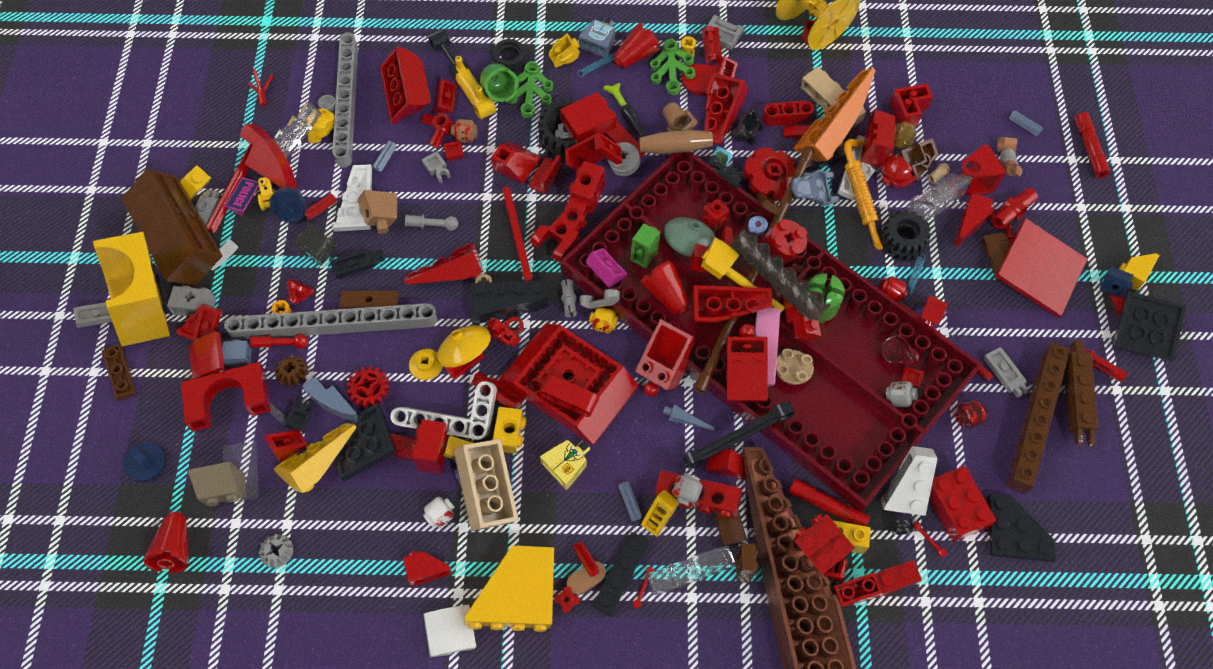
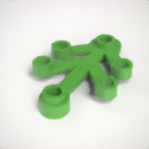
[650,39,695,96]
[508,61,553,119]

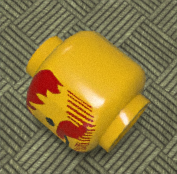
[589,307,618,334]

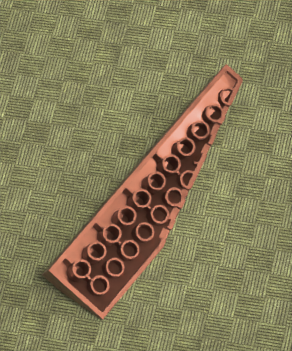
[743,447,857,669]

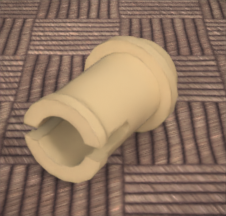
[927,163,950,184]

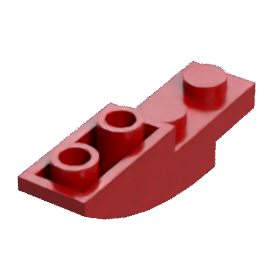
[834,560,922,607]

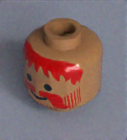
[451,119,477,143]

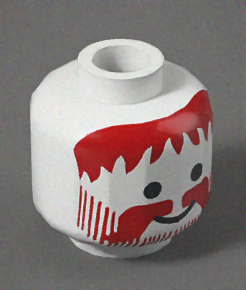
[423,497,455,528]

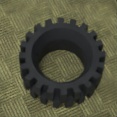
[538,97,581,163]

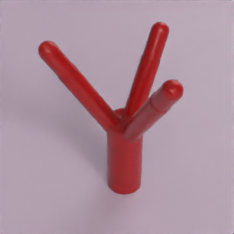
[248,68,274,106]

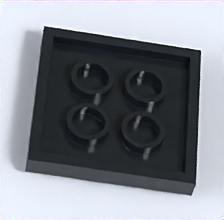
[1112,291,1187,362]

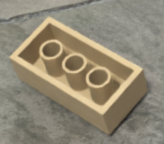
[454,439,519,532]

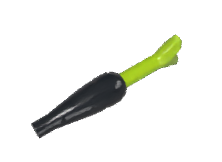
[603,83,646,138]

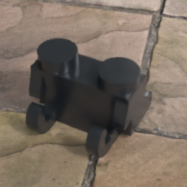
[732,108,763,144]

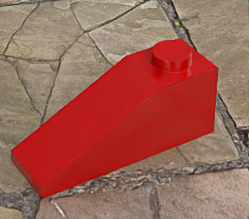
[954,193,994,247]

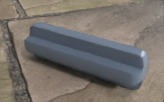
[1009,111,1043,136]
[372,141,396,172]
[619,482,642,522]

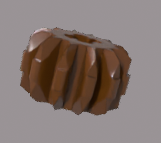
[274,354,309,389]

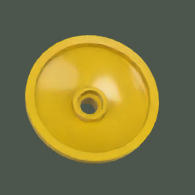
[437,325,491,368]

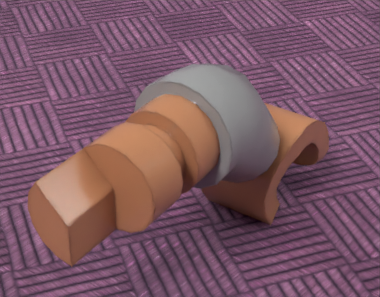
[997,137,1022,177]

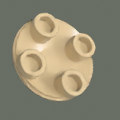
[776,348,814,384]

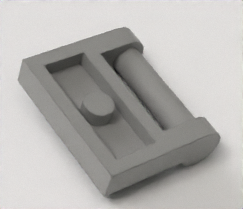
[702,15,745,50]

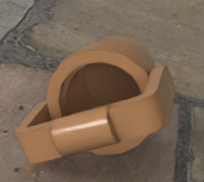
[662,102,697,132]

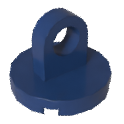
[270,187,307,223]
[123,442,166,482]

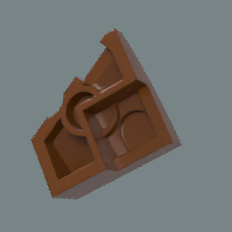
[897,138,939,182]

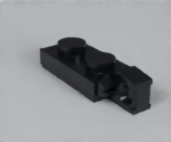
[331,249,385,279]

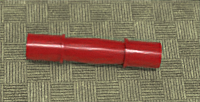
[1074,112,1111,178]
[788,478,871,527]

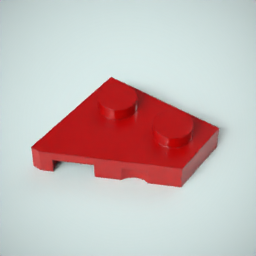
[176,304,222,341]

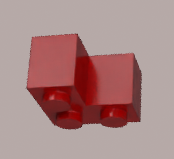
[890,83,933,130]
[411,419,448,475]

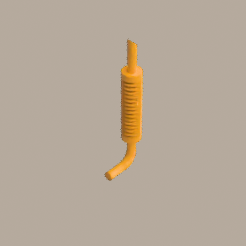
[844,139,883,250]

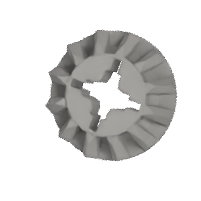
[258,534,293,568]

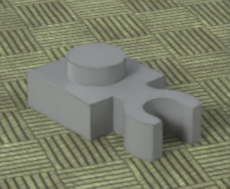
[422,151,451,183]

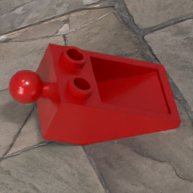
[635,319,694,397]
[727,324,768,402]

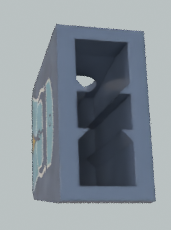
[579,18,615,58]

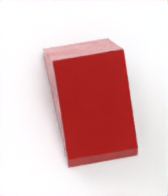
[264,430,308,462]
[706,449,746,480]

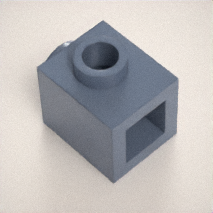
[222,339,252,367]

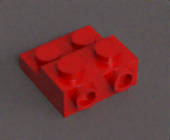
[794,514,855,575]

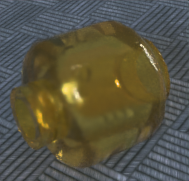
[894,121,917,149]

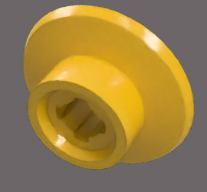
[409,349,443,380]

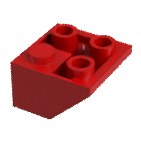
[491,142,541,184]

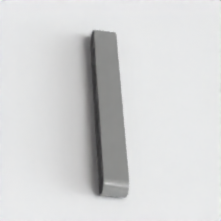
[332,32,358,168]

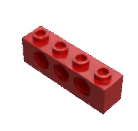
[655,471,742,518]

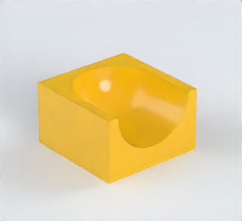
[93,232,170,346]

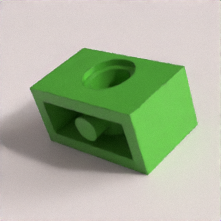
[630,224,660,268]

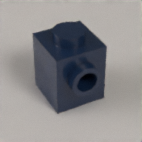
[1100,266,1134,298]

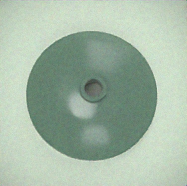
[664,217,717,257]

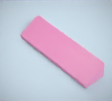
[754,308,780,387]

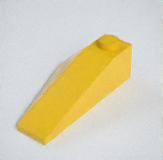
[273,423,356,493]

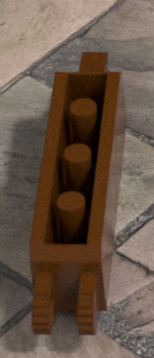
[1064,340,1098,447]

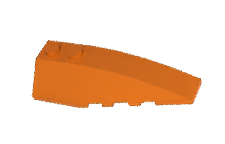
[793,68,875,162]

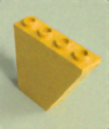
[464,546,554,632]

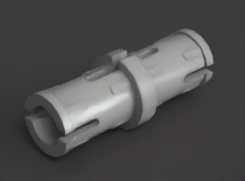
[561,279,577,318]

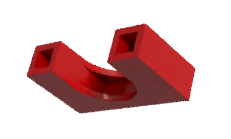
[181,362,271,432]

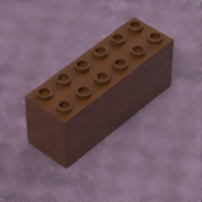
[121,168,223,286]

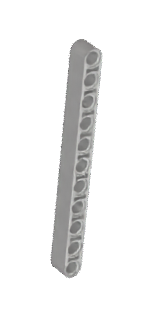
[224,304,438,340]

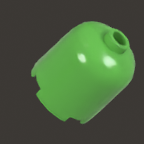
[480,63,518,102]

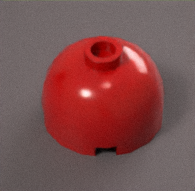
[881,153,917,189]

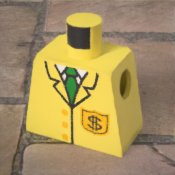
[540,440,590,490]

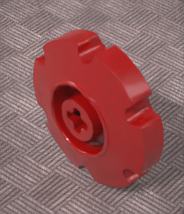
[743,147,796,201]

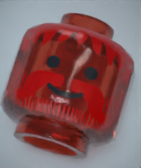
[955,400,987,429]

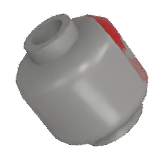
[672,473,703,506]

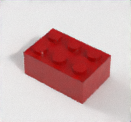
[929,465,996,542]

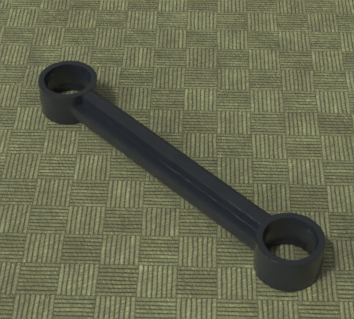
[683,401,796,469]

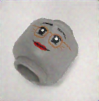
[886,381,917,407]

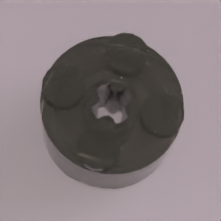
[292,224,337,266]

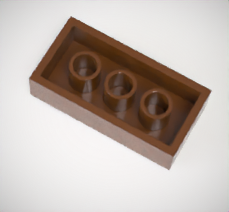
[736,543,758,583]

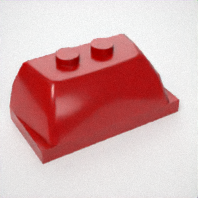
[380,46,431,124]

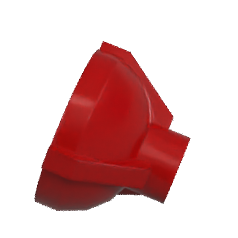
[287,279,315,304]

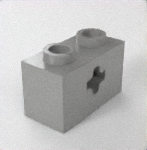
[167,286,216,317]

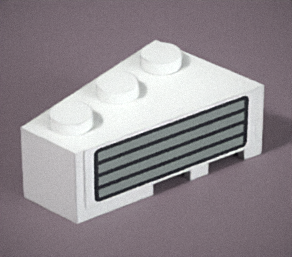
[880,446,937,516]

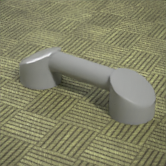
[580,289,620,309]

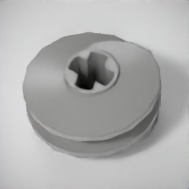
[607,142,640,176]

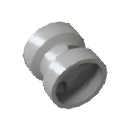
[318,95,336,118]

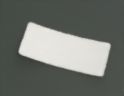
[211,239,238,270]

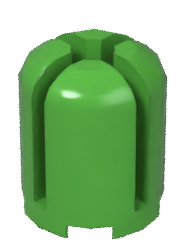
[803,273,845,323]

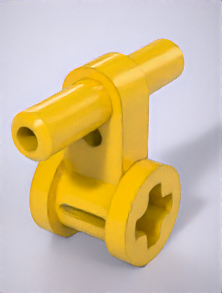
[258,177,275,211]

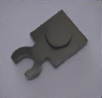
[285,396,313,433]

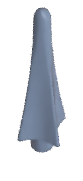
[663,404,715,431]

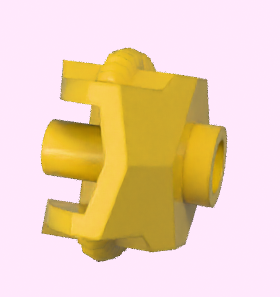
[549,33,580,67]

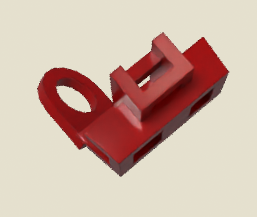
[487,317,524,347]

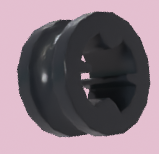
[891,520,911,535]

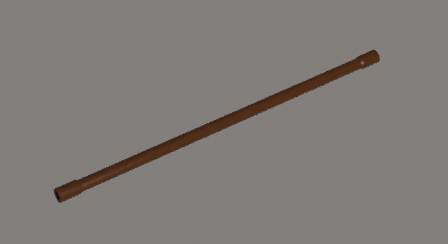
[694,146,815,394]

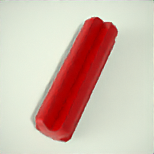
[304,193,337,220]
[573,541,600,577]

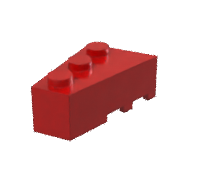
[860,109,896,168]

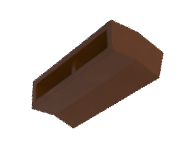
[982,233,1010,281]
[713,496,748,548]

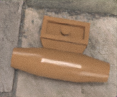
[639,130,713,154]

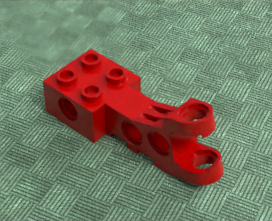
[530,161,606,264]

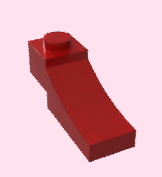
[781,285,821,341]
[920,295,948,326]

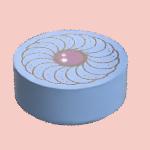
[748,216,768,236]

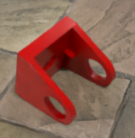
[952,144,1006,195]

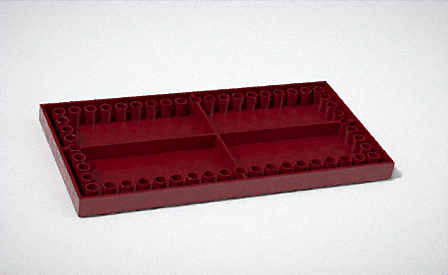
[560,152,983,512]

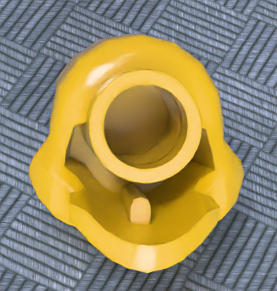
[307,109,335,143]

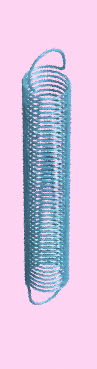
[578,53,614,77]
[906,254,925,299]

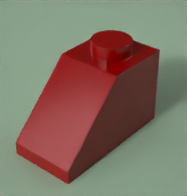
[403,551,453,587]

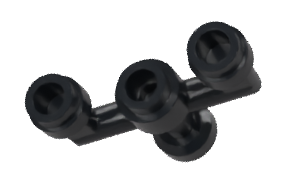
[707,155,748,188]

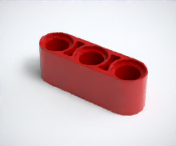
[762,101,814,127]
[538,374,599,417]

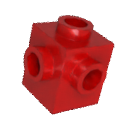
[701,199,730,232]

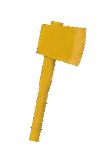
[701,238,785,313]

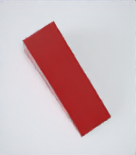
[783,125,811,140]

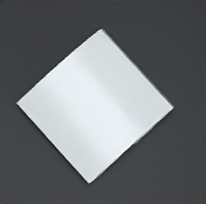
[424,605,476,657]

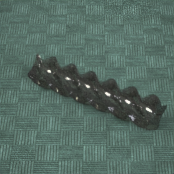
[731,229,831,321]

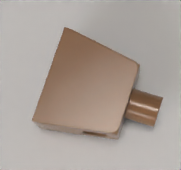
[358,190,397,234]

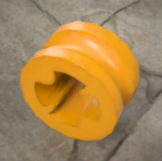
[272,300,291,314]

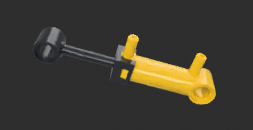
[428,28,496,120]

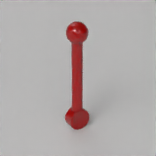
[913,522,947,557]
[633,566,654,609]

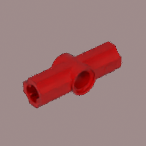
[991,187,1039,230]

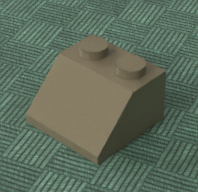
[189,462,246,506]

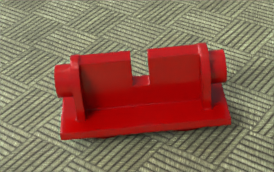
[702,26,722,63]

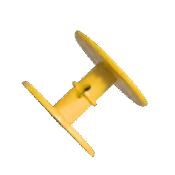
[776,0,860,50]

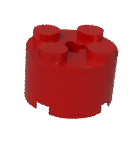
[762,219,807,264]

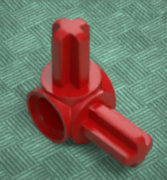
[422,113,455,149]

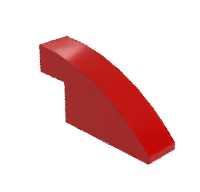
[240,123,297,189]

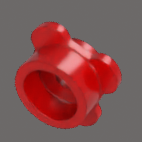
[554,587,580,613]

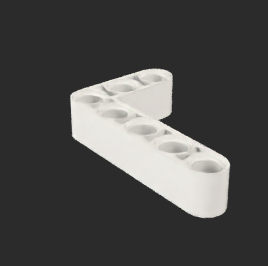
[391,382,497,439]

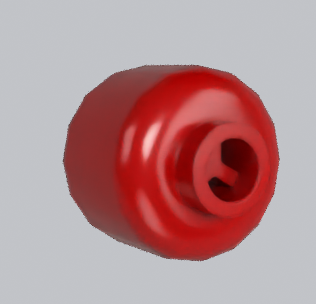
[878,276,908,303]

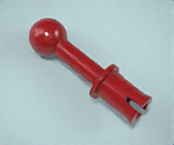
[250,334,309,350]

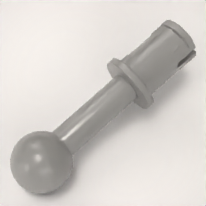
[405,214,459,231]

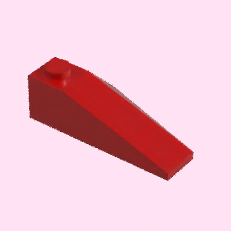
[704,73,749,145]
[404,242,483,284]
[691,285,773,323]

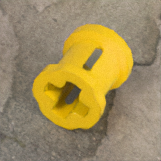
[681,36,696,57]

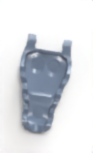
[791,169,840,206]

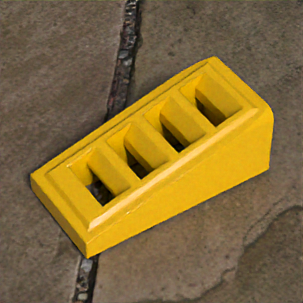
[641,490,679,537]

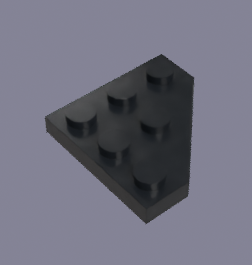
[335,403,397,481]
[988,494,1056,562]

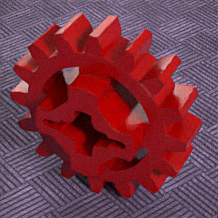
[346,366,390,409]

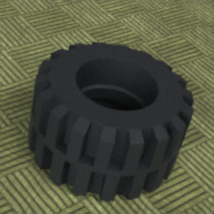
[880,210,931,261]

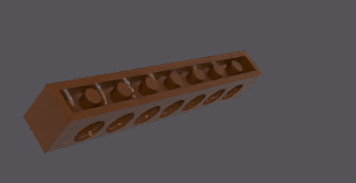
[1006,342,1070,494]

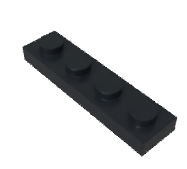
[592,532,650,617]

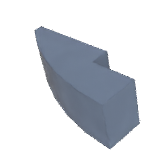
[302,377,358,423]

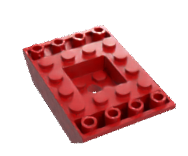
[499,323,639,446]

